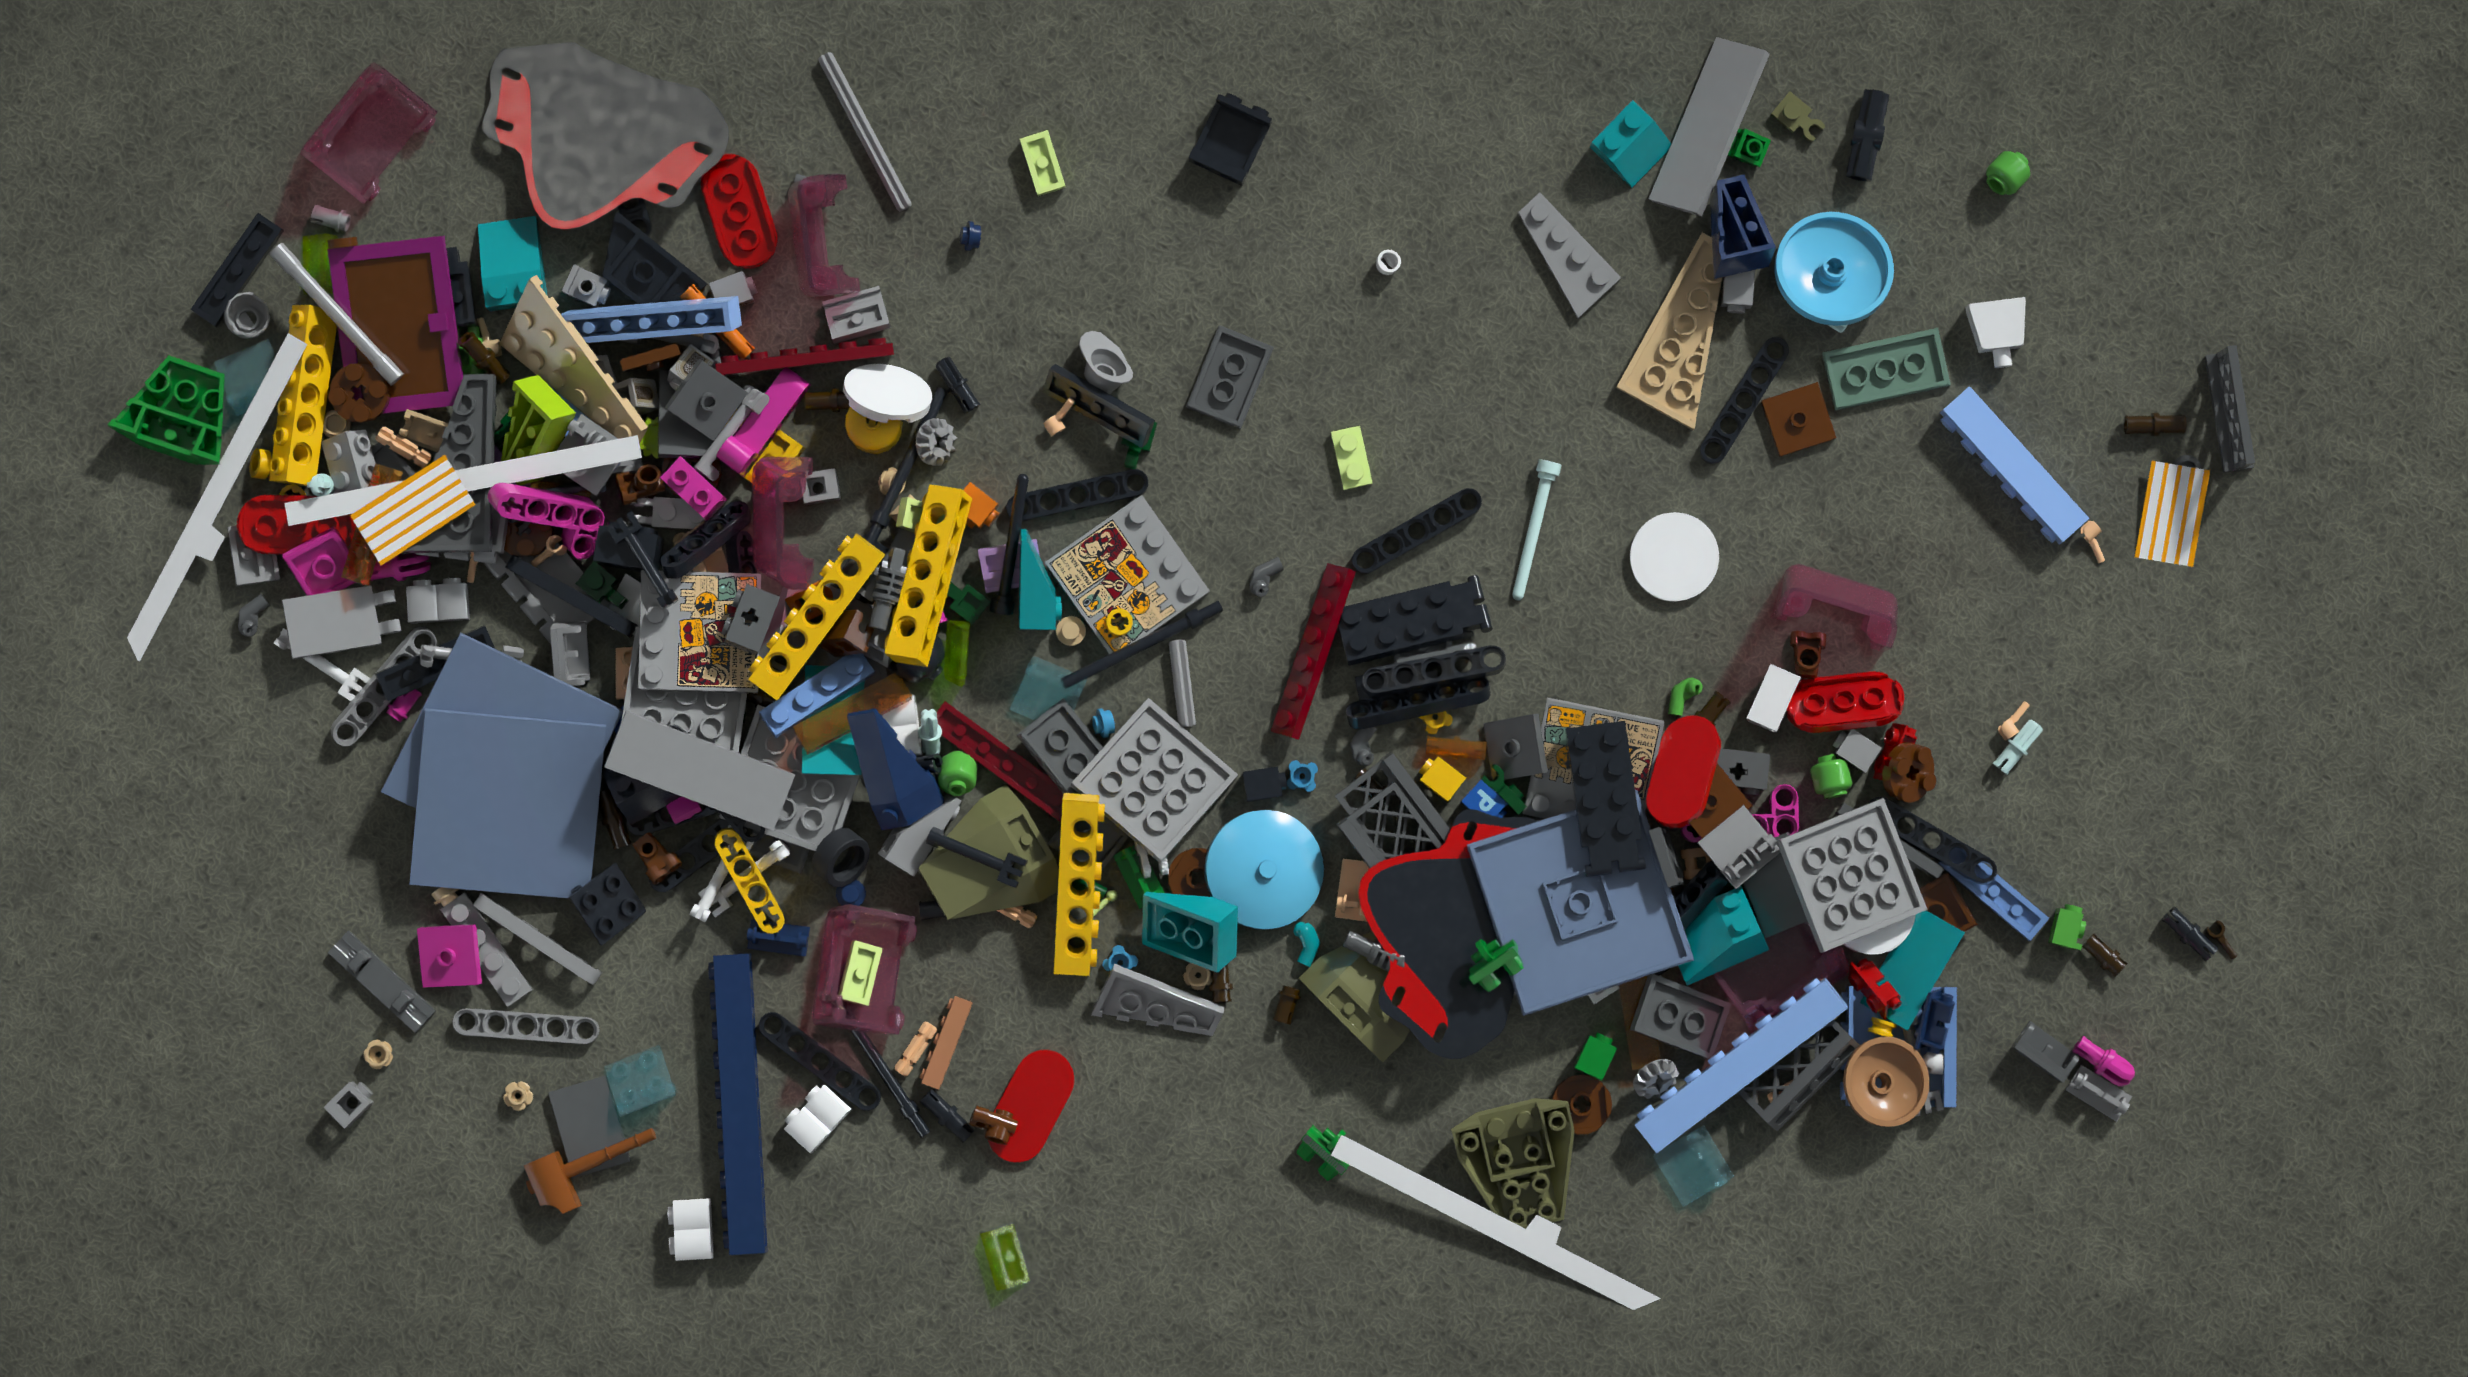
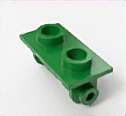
[1113,845,1164,909]

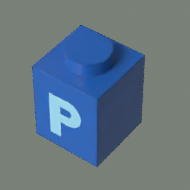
[1461,779,1508,818]

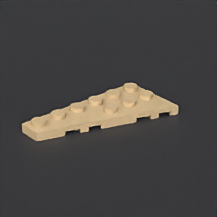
[1616,232,1722,431]
[500,275,648,445]

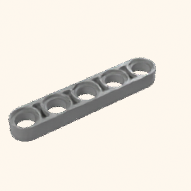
[330,627,437,746]
[473,893,602,985]
[453,1008,600,1044]

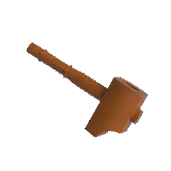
[524,1128,656,1214]

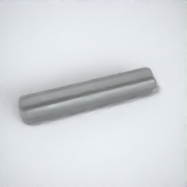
[1169,639,1196,727]

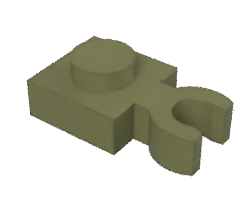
[1771,91,1825,142]

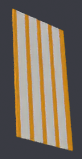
[350,455,476,565]
[2135,461,2210,567]

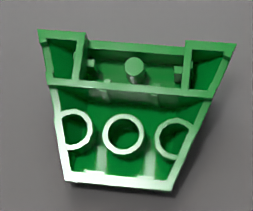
[107,355,225,465]

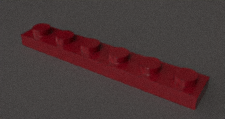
[715,337,894,375]
[1271,563,1356,740]
[937,701,1063,822]

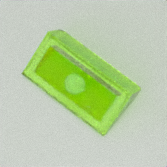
[303,233,338,295]
[944,620,970,687]
[980,1224,1030,1291]

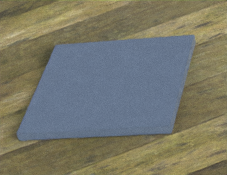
[381,632,623,808]
[409,708,606,898]
[1466,790,1694,1016]

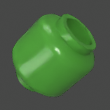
[1986,151,2031,195]
[938,751,977,796]
[1810,754,1852,799]

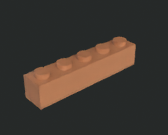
[920,996,973,1090]

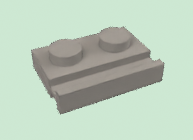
[822,286,891,344]
[227,526,280,586]

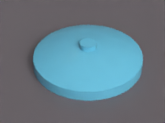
[1774,212,1894,326]
[1204,810,1324,929]

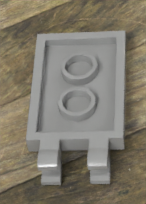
[282,585,401,659]

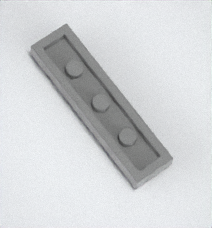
[440,892,533,1007]

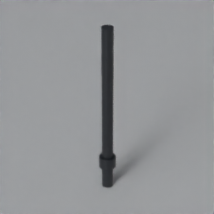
[865,387,948,546]
[1060,601,1223,689]
[823,982,931,1138]

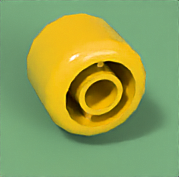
[845,407,903,454]

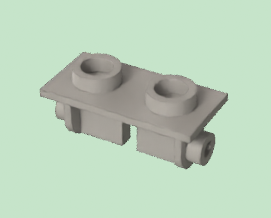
[2066,1065,2132,1122]

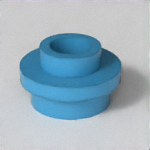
[1092,708,1115,738]

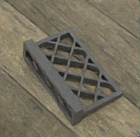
[2204,345,2255,473]
[1334,752,1450,859]
[1336,782,1442,868]
[1738,1019,1860,1131]

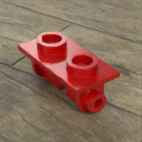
[1873,723,1917,781]
[1848,958,1902,1020]

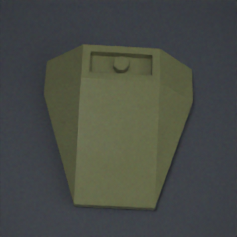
[918,784,1059,920]
[1299,931,1410,1062]
[1451,1098,1575,1229]

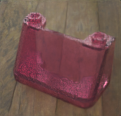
[300,62,438,204]
[788,174,860,298]
[752,457,814,590]
[1770,564,1898,653]
[812,904,917,1035]
[1712,922,1850,1033]

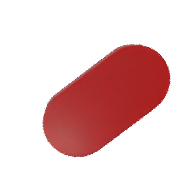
[701,154,778,269]
[237,495,357,554]
[1786,671,1904,733]
[1646,715,1721,828]
[988,1050,1075,1162]

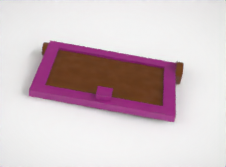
[327,236,463,421]

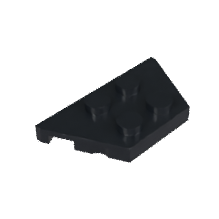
[602,212,708,304]

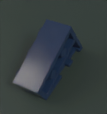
[1710,175,1776,279]

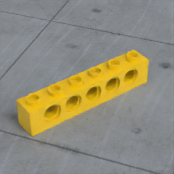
[269,305,337,486]
[884,484,972,667]
[748,533,886,700]
[1054,793,1105,976]

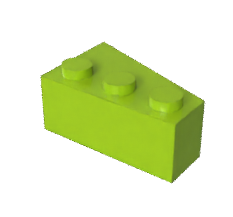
[501,375,576,486]

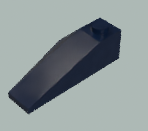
[847,708,945,830]

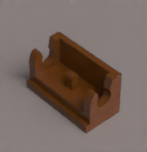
[818,609,874,657]

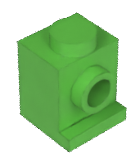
[2048,904,2086,950]

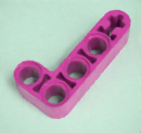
[716,367,811,477]
[488,483,605,559]
[1680,784,1799,843]

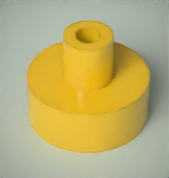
[249,448,272,479]

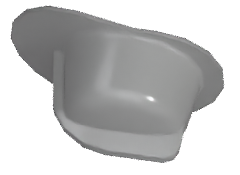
[1079,331,1133,394]

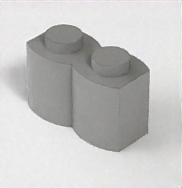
[406,578,470,624]

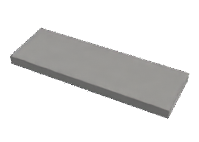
[1649,37,1770,217]
[604,711,795,831]

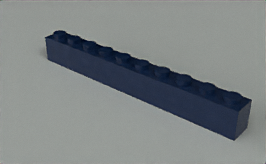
[708,954,768,1255]

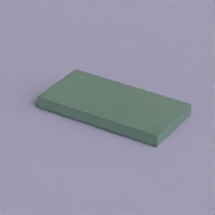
[1822,328,1951,411]

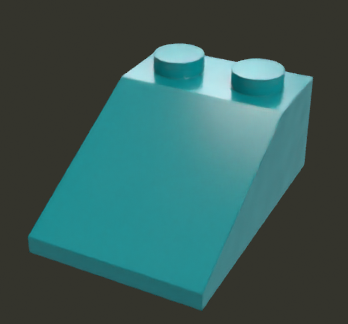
[478,216,548,312]
[1019,529,1062,630]
[1678,886,1769,986]
[1142,892,1238,973]

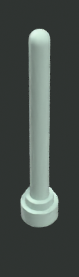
[1512,459,1562,600]

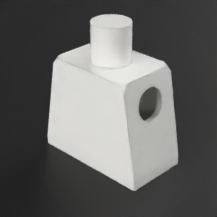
[1965,297,2026,368]

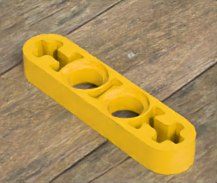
[715,828,785,934]

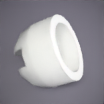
[1376,250,1401,275]
[1923,1050,1943,1074]

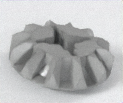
[916,418,957,466]
[1633,1059,1679,1099]

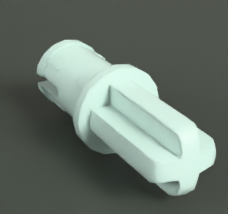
[307,473,335,497]
[918,709,942,756]
[1993,720,2043,775]

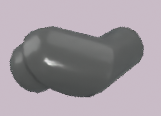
[1249,557,1284,597]
[238,594,270,637]
[1350,727,1377,766]

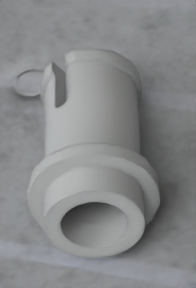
[311,205,351,233]

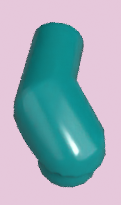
[1293,922,1320,967]

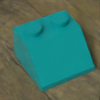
[1590,100,1671,188]

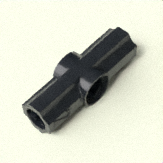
[1846,89,1890,182]

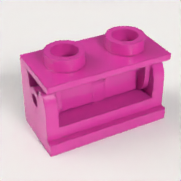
[660,456,727,521]

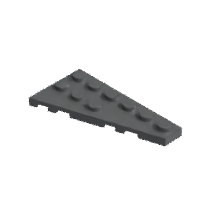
[403,374,496,553]

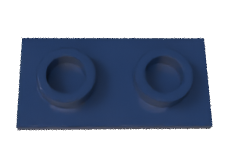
[747,919,810,956]
[1914,989,1955,1054]

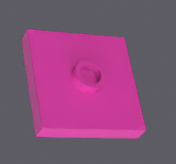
[282,526,365,596]
[417,924,482,988]

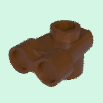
[615,464,666,506]
[1790,631,1826,679]
[633,832,682,885]
[969,1105,1018,1145]

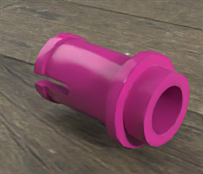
[386,689,422,723]

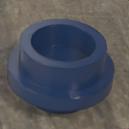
[960,221,981,251]
[836,879,866,908]

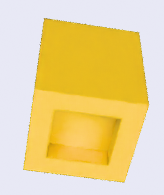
[1419,756,1466,802]

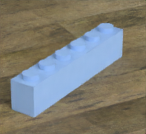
[561,296,742,343]
[1940,386,2089,544]

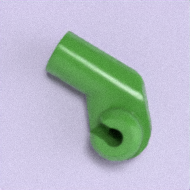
[1668,678,1703,716]

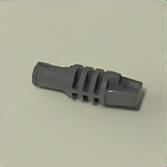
[868,547,907,631]
[1343,931,1405,971]

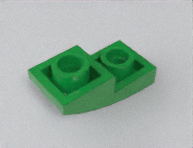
[1727,128,1771,168]

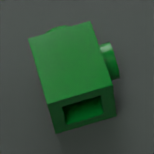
[1573,1032,1617,1081]

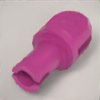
[365,553,431,582]
[2072,1036,2135,1086]

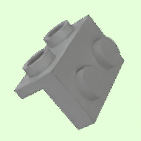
[321,430,381,493]

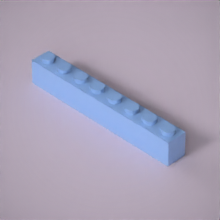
[1635,977,1848,1153]

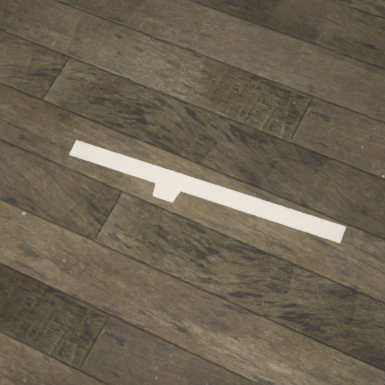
[127,333,307,661]
[284,435,642,526]
[1331,1135,1661,1310]

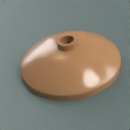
[1843,1037,1929,1127]

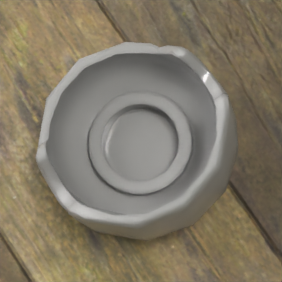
[224,292,270,339]

